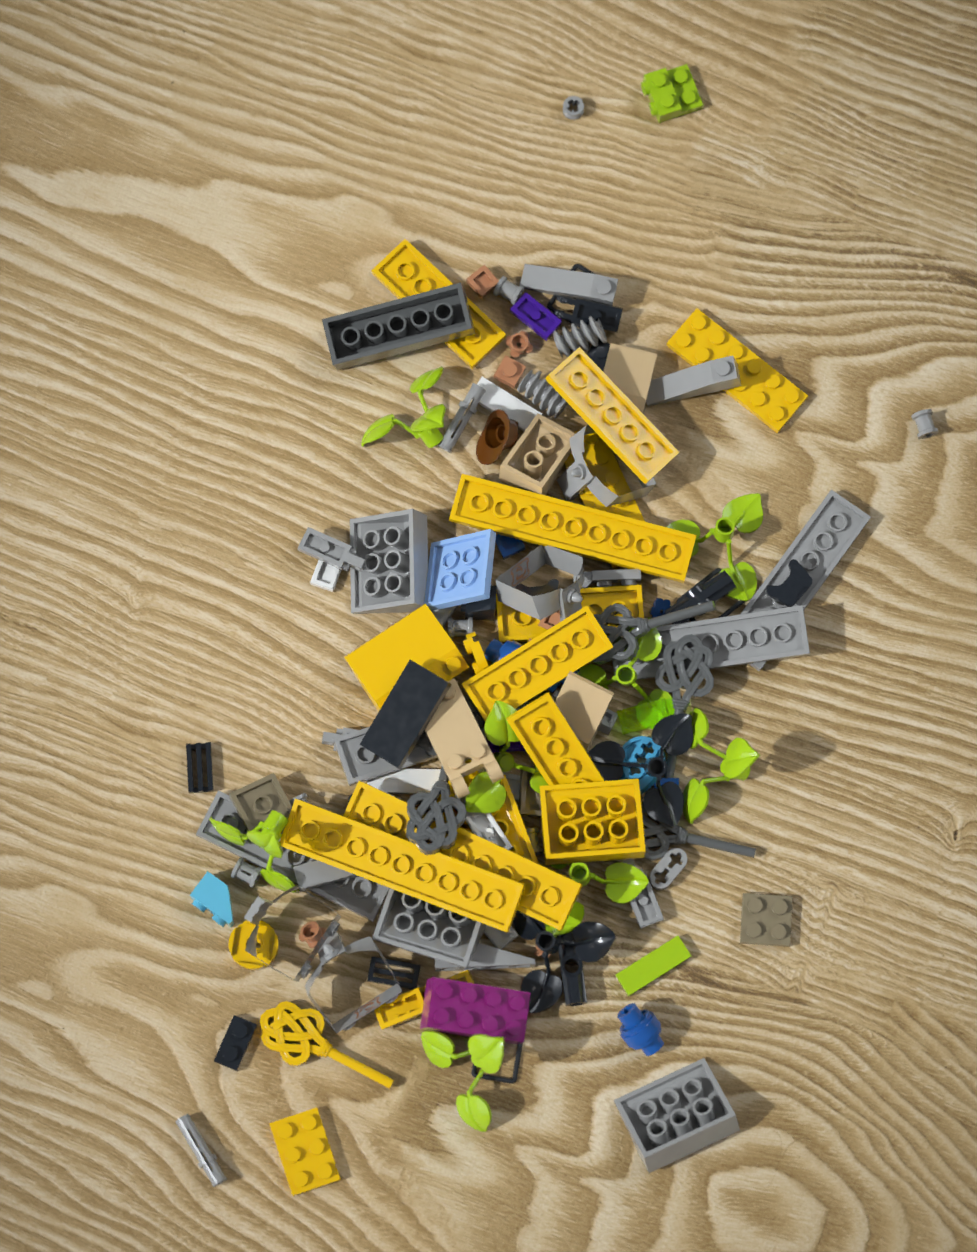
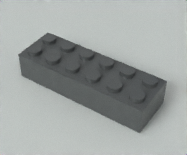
[322,283,475,371]

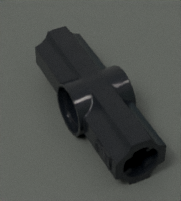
[664,570,737,625]
[556,931,587,1007]

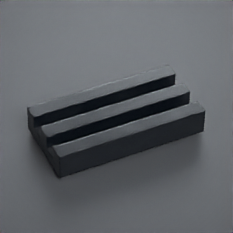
[186,742,214,794]
[367,956,421,990]

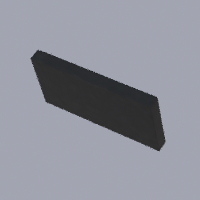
[360,660,452,770]

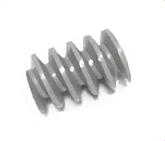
[553,316,607,358]
[517,370,568,419]

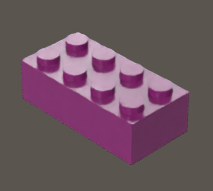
[420,977,530,1044]

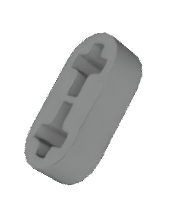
[649,848,687,891]

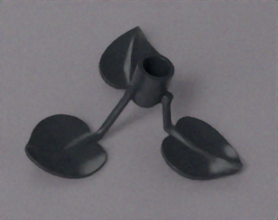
[587,714,693,827]
[513,910,616,1013]

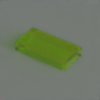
[617,698,669,735]

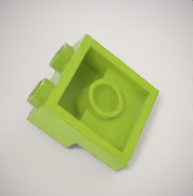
[641,64,703,123]

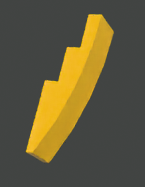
[374,970,475,1030]

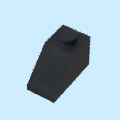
[461,586,496,621]

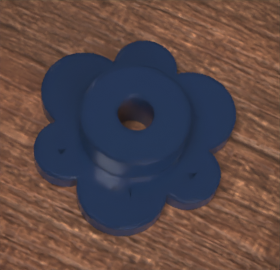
[649,598,671,618]

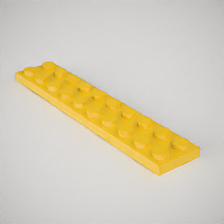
[449,474,697,583]
[343,781,583,930]
[280,799,526,932]

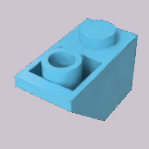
[190,871,234,927]

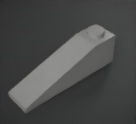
[520,264,618,306]
[647,356,741,407]
[435,943,535,972]

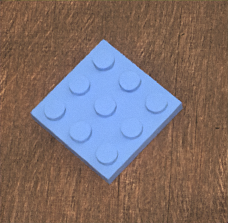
[424,529,496,611]

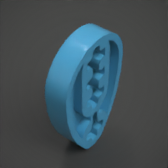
[619,736,666,795]

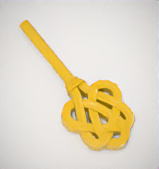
[260,1001,394,1089]

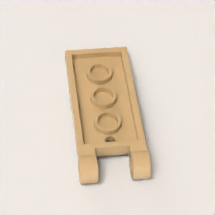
[425,678,504,799]

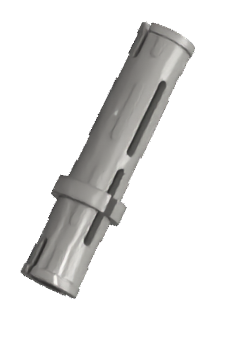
[438,383,486,453]
[175,1114,227,1187]

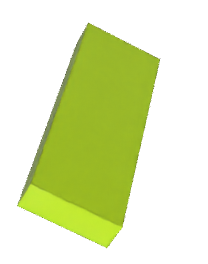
[615,935,691,997]

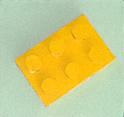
[269,1107,341,1196]

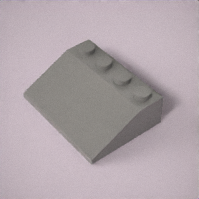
[350,509,428,614]
[372,888,487,969]
[614,1058,740,1173]

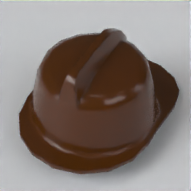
[476,409,519,465]

